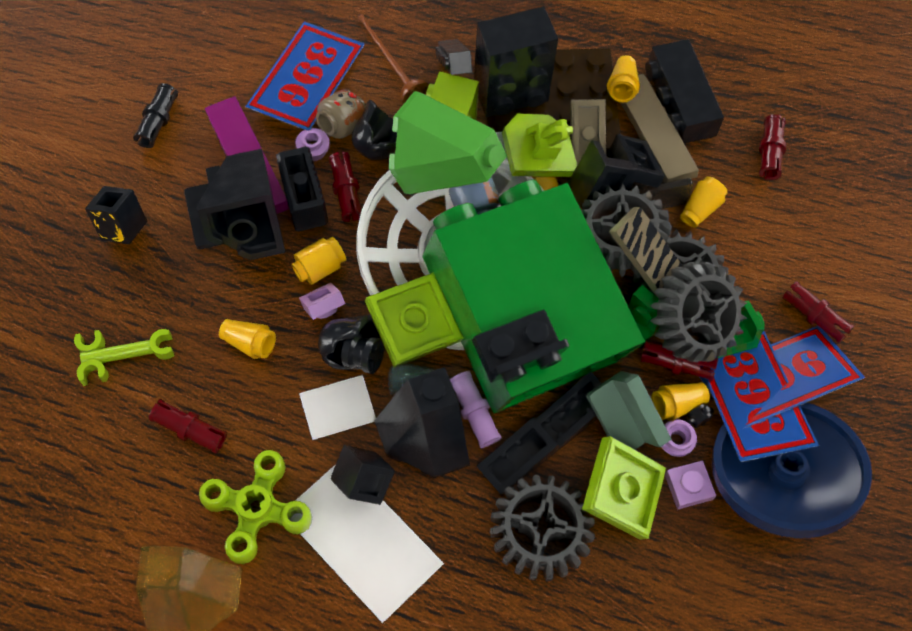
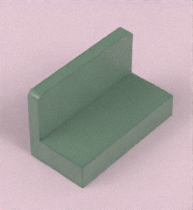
[587,371,672,450]

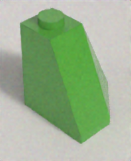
[389,91,507,194]

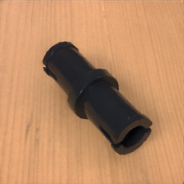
[133,83,178,148]

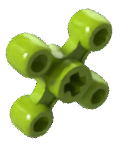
[199,450,312,564]

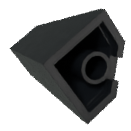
[197,149,286,260]
[374,367,470,478]

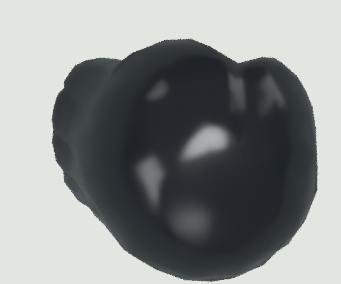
[352,100,397,161]
[318,314,381,370]

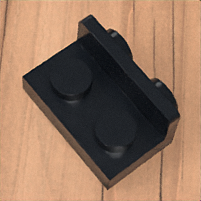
[472,309,570,384]

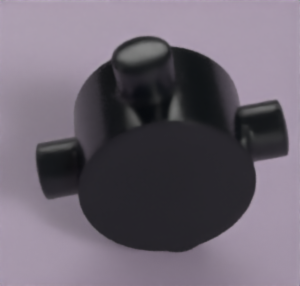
[686,403,714,429]

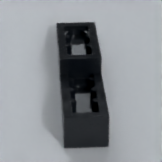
[477,371,602,496]

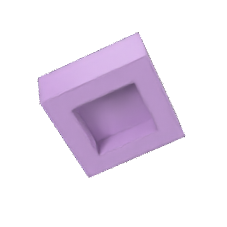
[299,282,345,320]
[665,460,716,510]

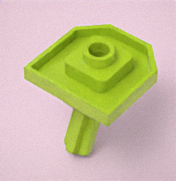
[502,114,577,177]

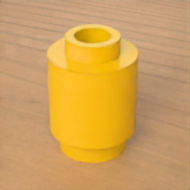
[291,236,347,285]

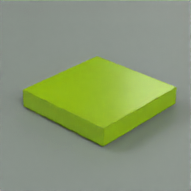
[365,273,463,368]
[582,436,666,539]

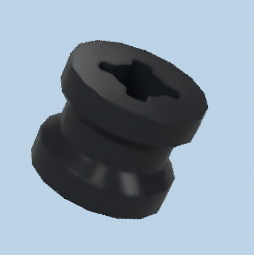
[341,333,385,374]

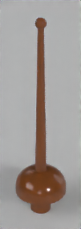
[358,15,429,104]

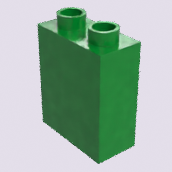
[422,180,645,414]

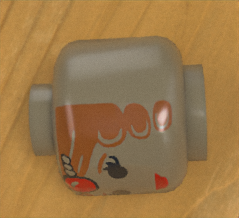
[316,89,366,139]

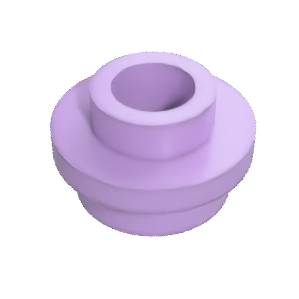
[296,128,330,161]
[662,420,697,457]

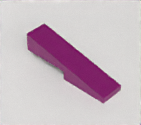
[204,96,288,214]

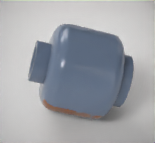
[449,177,500,214]

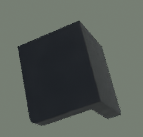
[331,445,395,505]

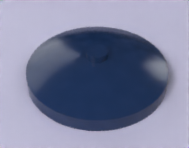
[712,402,872,538]

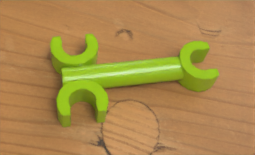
[74,329,174,386]

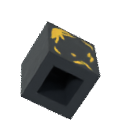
[85,186,148,245]

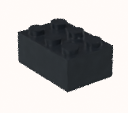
[474,6,558,117]

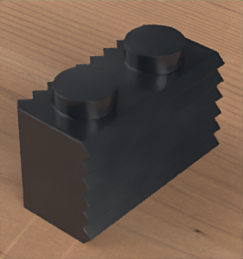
[276,146,328,232]

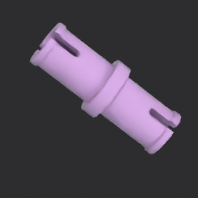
[450,371,502,448]

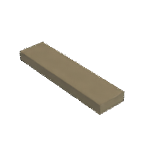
[620,74,699,186]

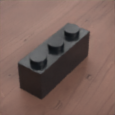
[645,39,724,144]

